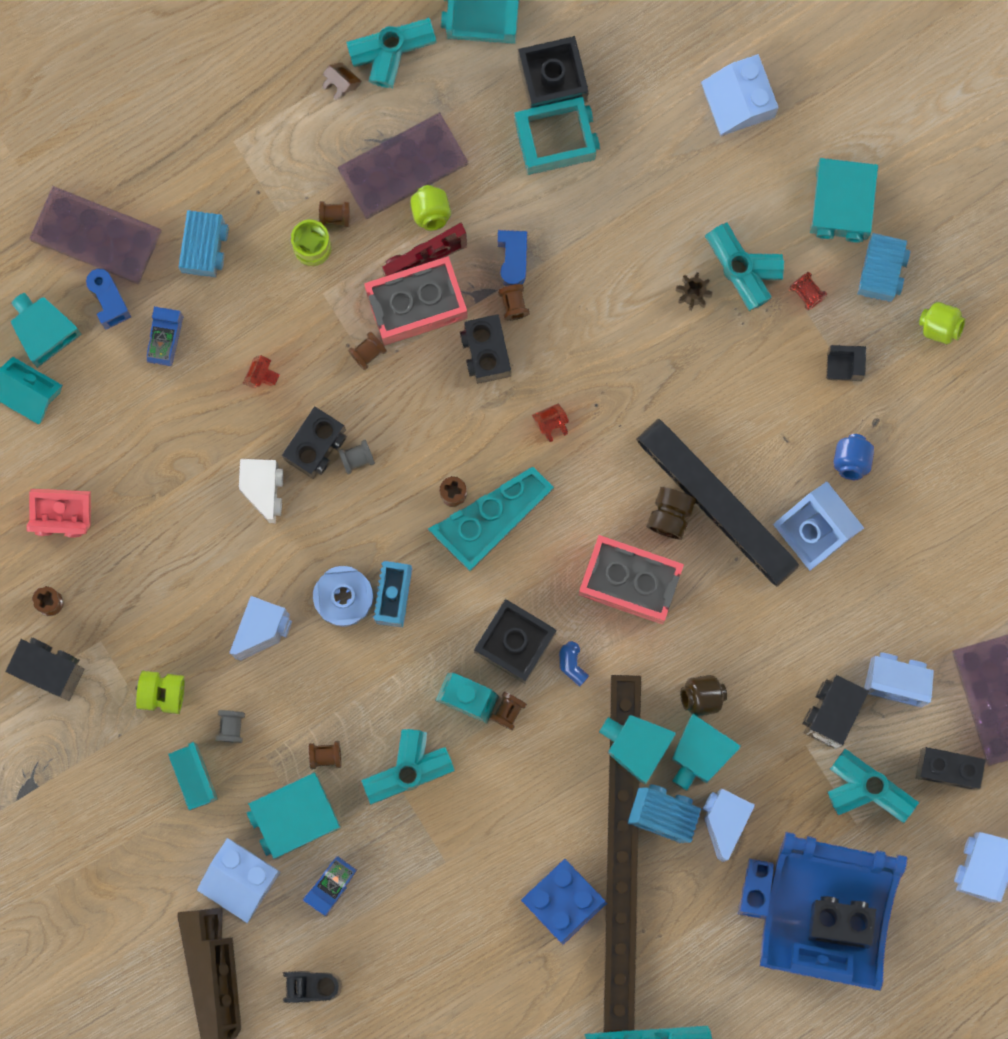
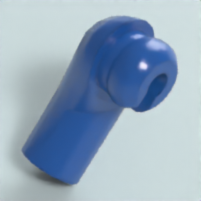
[559,641,589,687]

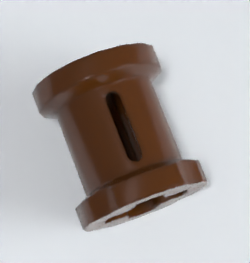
[319,201,350,227]
[498,284,530,321]
[348,331,387,370]
[440,476,467,507]
[32,586,64,616]
[490,692,527,731]
[309,741,342,770]

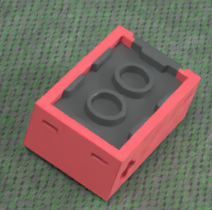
[364,256,468,346]
[578,535,684,625]

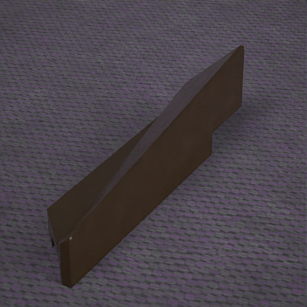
[177,907,241,1039]

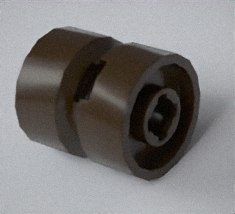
[646,487,696,540]

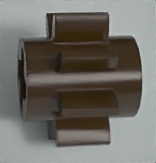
[676,272,713,311]

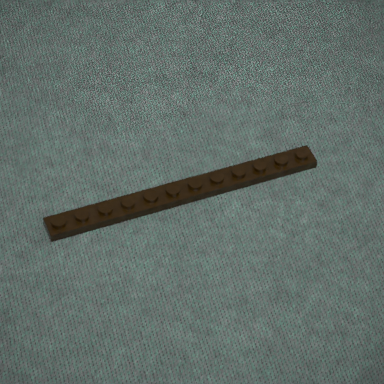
[603,675,641,1033]

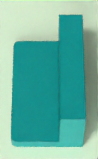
[0,356,63,424]
[168,742,218,811]

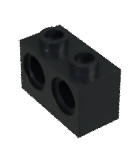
[460,314,511,384]
[282,406,347,479]
[915,747,986,791]
[808,896,876,949]

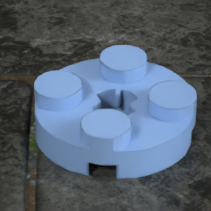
[313,566,373,627]

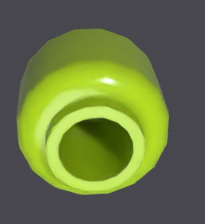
[410,185,451,231]
[919,302,965,344]

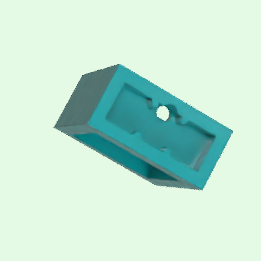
[514,97,600,175]

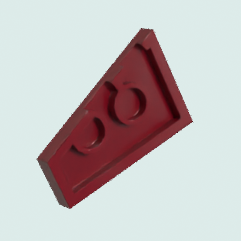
[382,222,467,277]

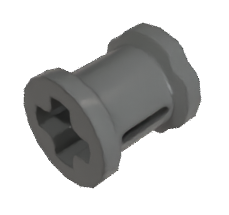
[338,440,375,475]
[215,710,245,743]

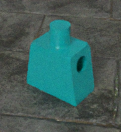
[11,293,82,368]
[435,672,499,724]
[671,714,741,791]
[599,715,676,784]

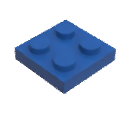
[521,859,607,945]

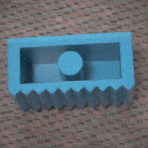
[179,210,229,277]
[857,233,910,302]
[373,561,412,628]
[628,784,701,843]

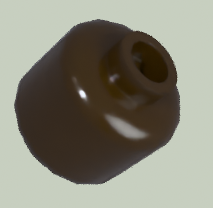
[680,675,727,716]

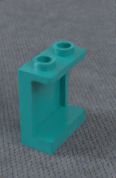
[441,0,519,44]
[810,158,878,243]
[246,772,341,860]

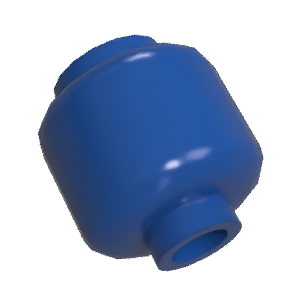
[834,434,874,480]

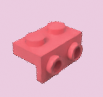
[27,489,91,538]

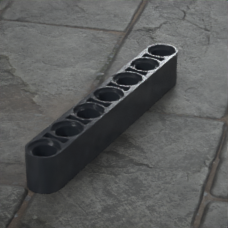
[636,419,799,587]

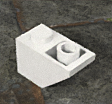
[239,459,283,524]

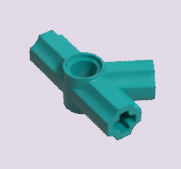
[346,18,437,88]
[705,222,784,311]
[361,729,455,805]
[827,748,919,824]

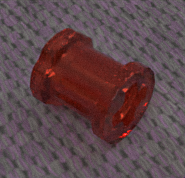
[789,271,828,311]

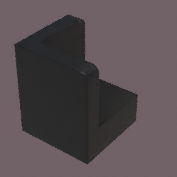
[826,345,866,381]

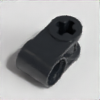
[283,971,342,1003]

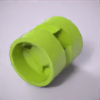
[291,220,331,266]
[136,670,185,714]

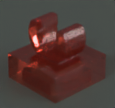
[243,355,280,388]
[532,403,569,442]

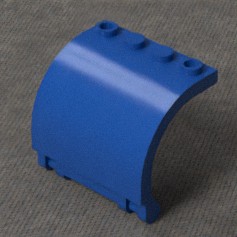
[760,832,907,991]

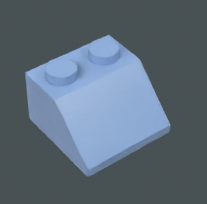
[701,54,779,136]
[773,482,864,571]
[230,596,292,661]
[864,652,934,708]
[702,789,755,862]
[954,832,1008,902]
[197,838,281,923]

